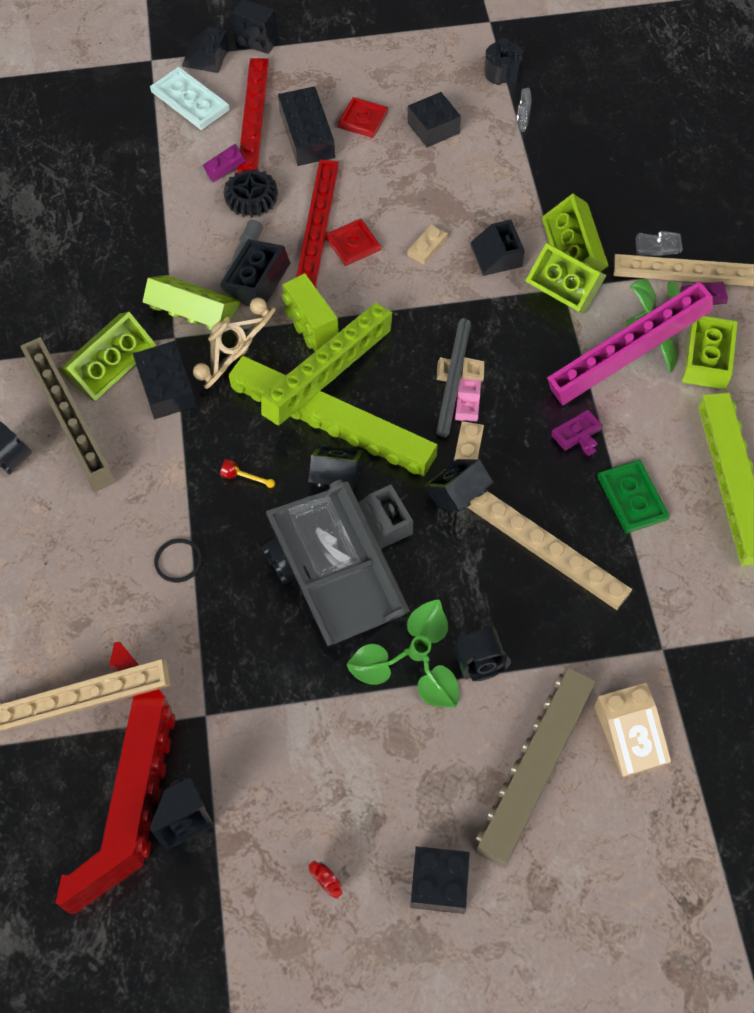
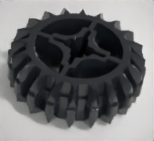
[223,168,278,218]

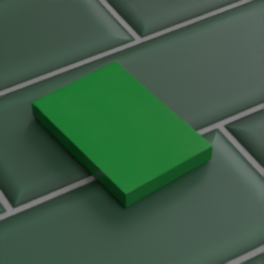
[597,460,670,534]

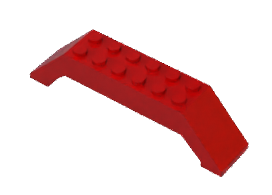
[56,642,175,914]

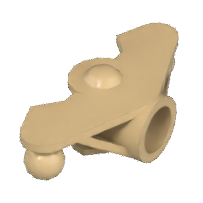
[193,297,276,389]

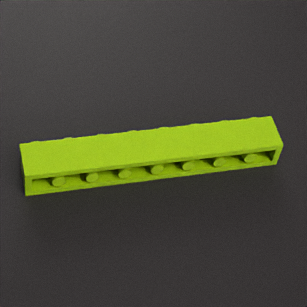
[698,393,754,566]

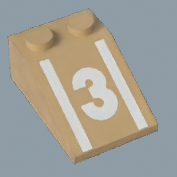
[594,683,671,778]

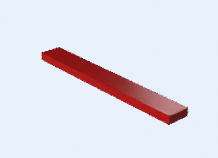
[296,160,339,288]

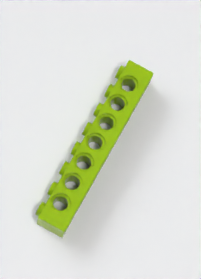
[261,302,393,426]

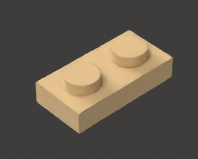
[407,225,448,265]
[454,421,484,461]

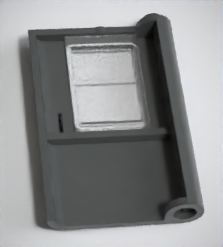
[265,479,410,646]

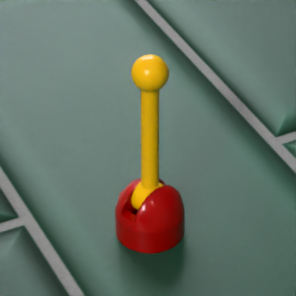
[220,459,275,488]

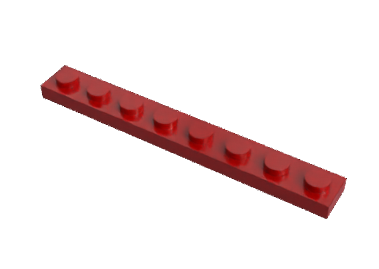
[237,58,269,173]

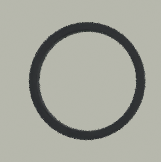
[154,539,202,583]

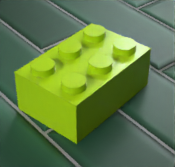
[525,243,606,313]
[281,273,339,352]
[682,316,738,390]

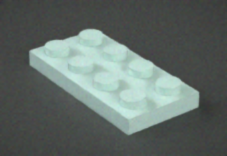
[150,67,230,130]

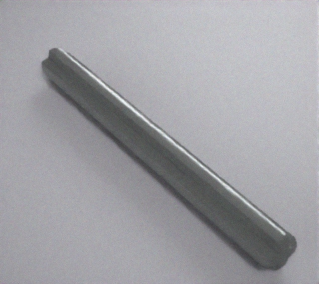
[436,318,471,437]

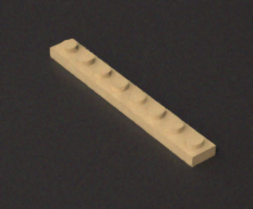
[613,254,754,286]
[468,491,632,610]
[0,659,171,732]

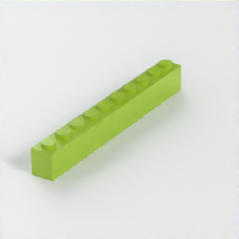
[229,356,437,476]

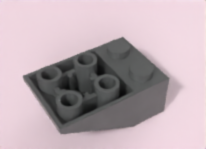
[329,484,413,563]

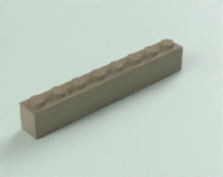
[20,337,115,492]
[474,667,596,868]

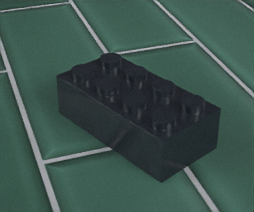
[278,86,335,166]

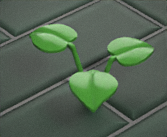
[626,279,681,373]
[347,600,459,708]

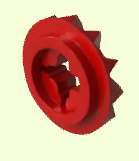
[309,860,343,898]

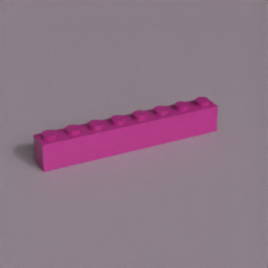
[547,281,713,406]

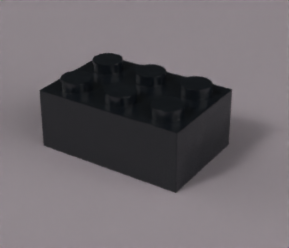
[133,341,197,420]

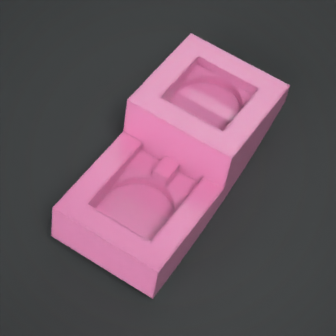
[455,379,481,422]

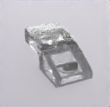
[517,88,531,132]
[635,231,682,256]

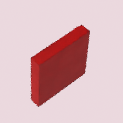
[338,97,388,138]
[325,219,381,266]

